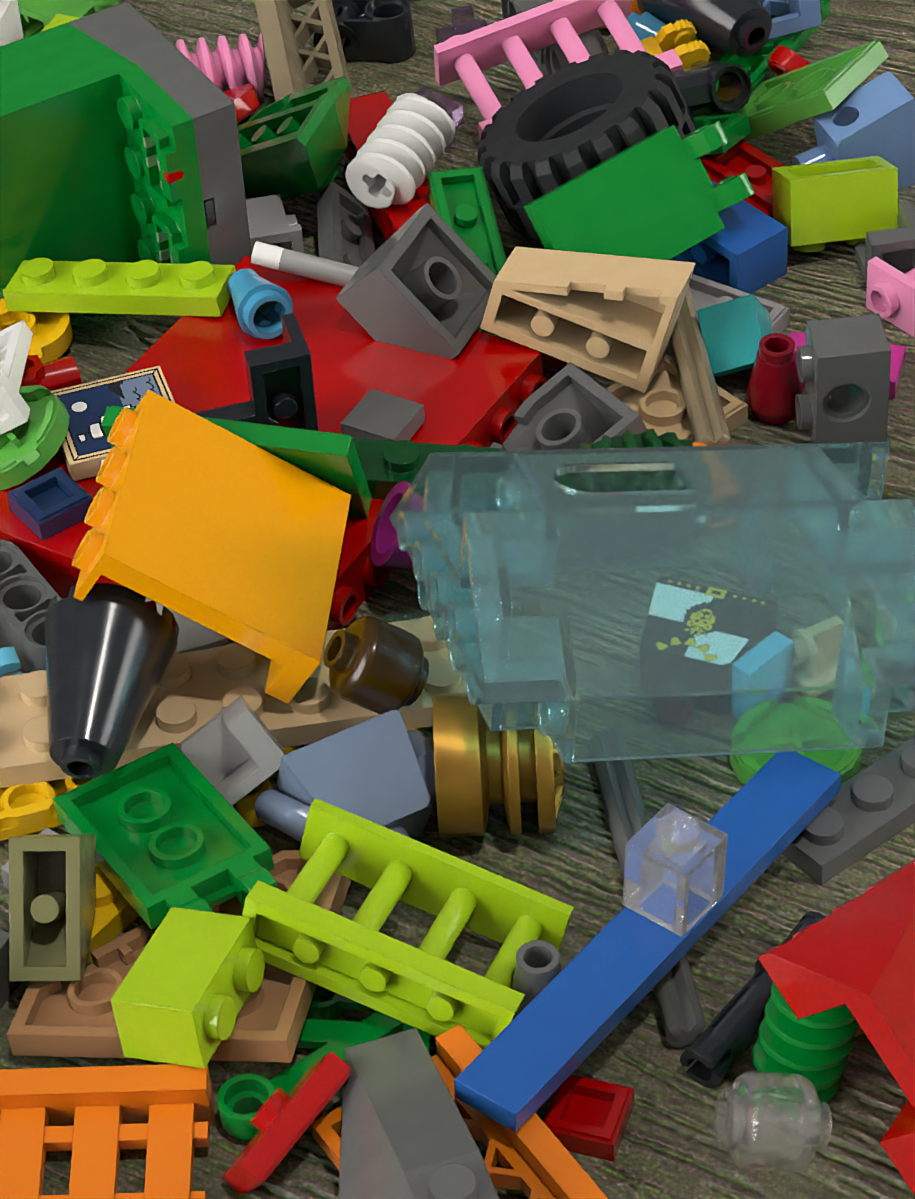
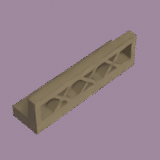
[254,0,354,101]

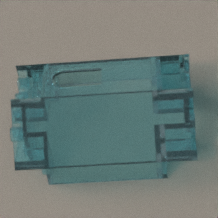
[390,441,915,763]

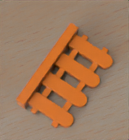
[0,1064,215,1199]

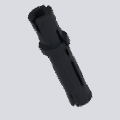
[680,911,827,1088]

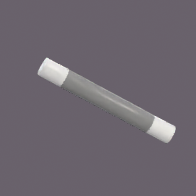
[251,241,359,287]

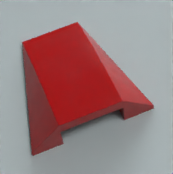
[757,859,915,1195]

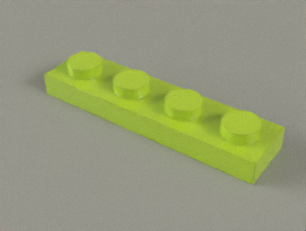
[3,258,236,317]

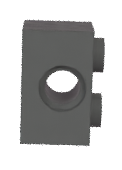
[795,314,891,453]

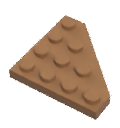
[7,850,351,1063]

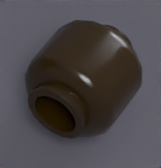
[324,616,429,715]

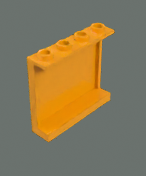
[72,389,351,704]

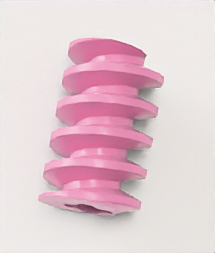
[175,32,267,99]

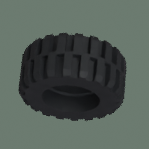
[477,50,698,243]

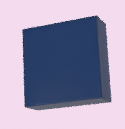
[7,468,93,541]

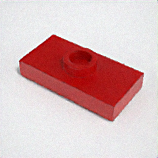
[221,1051,351,1195]

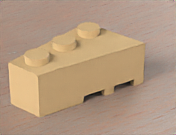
[480,246,696,393]

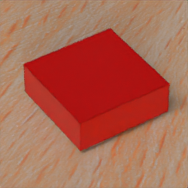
[544,1074,634,1162]

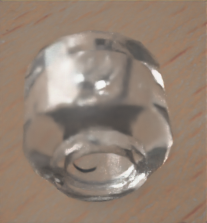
[714,1071,832,1173]

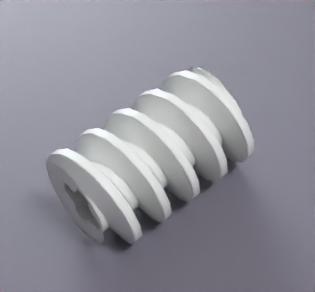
[345,93,455,209]

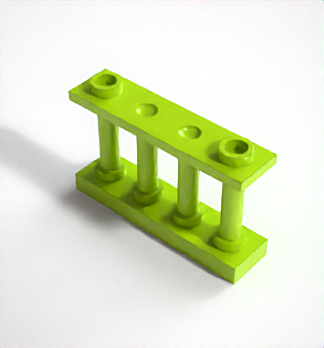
[242,798,574,1050]

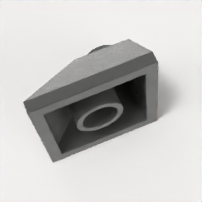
[335,203,496,359]

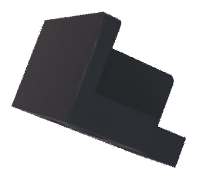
[195,313,319,431]

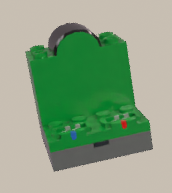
[0,1,252,299]

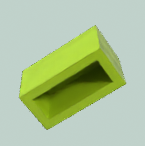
[772,155,898,252]
[110,907,265,1069]

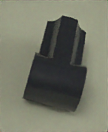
[672,61,752,117]

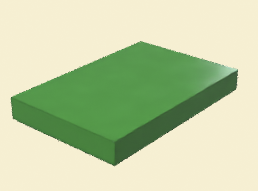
[728,40,889,141]

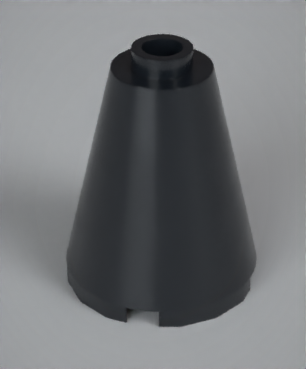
[637,0,772,57]
[45,583,180,780]

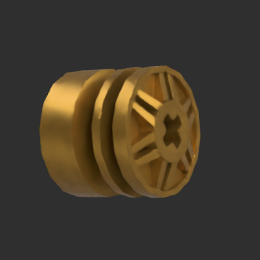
[432,688,565,838]

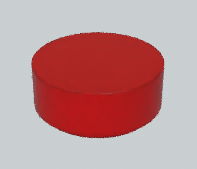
[767,45,810,76]

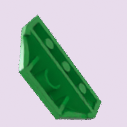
[237,76,351,200]

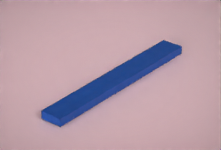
[454,746,842,1132]

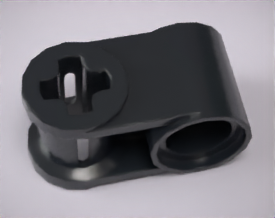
[313,0,416,64]

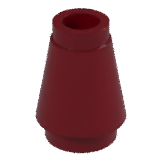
[745,333,804,425]

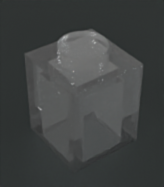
[623,803,728,937]

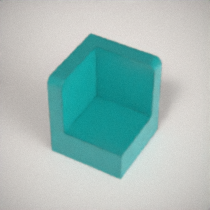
[697,294,773,377]

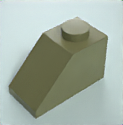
[9,834,96,981]

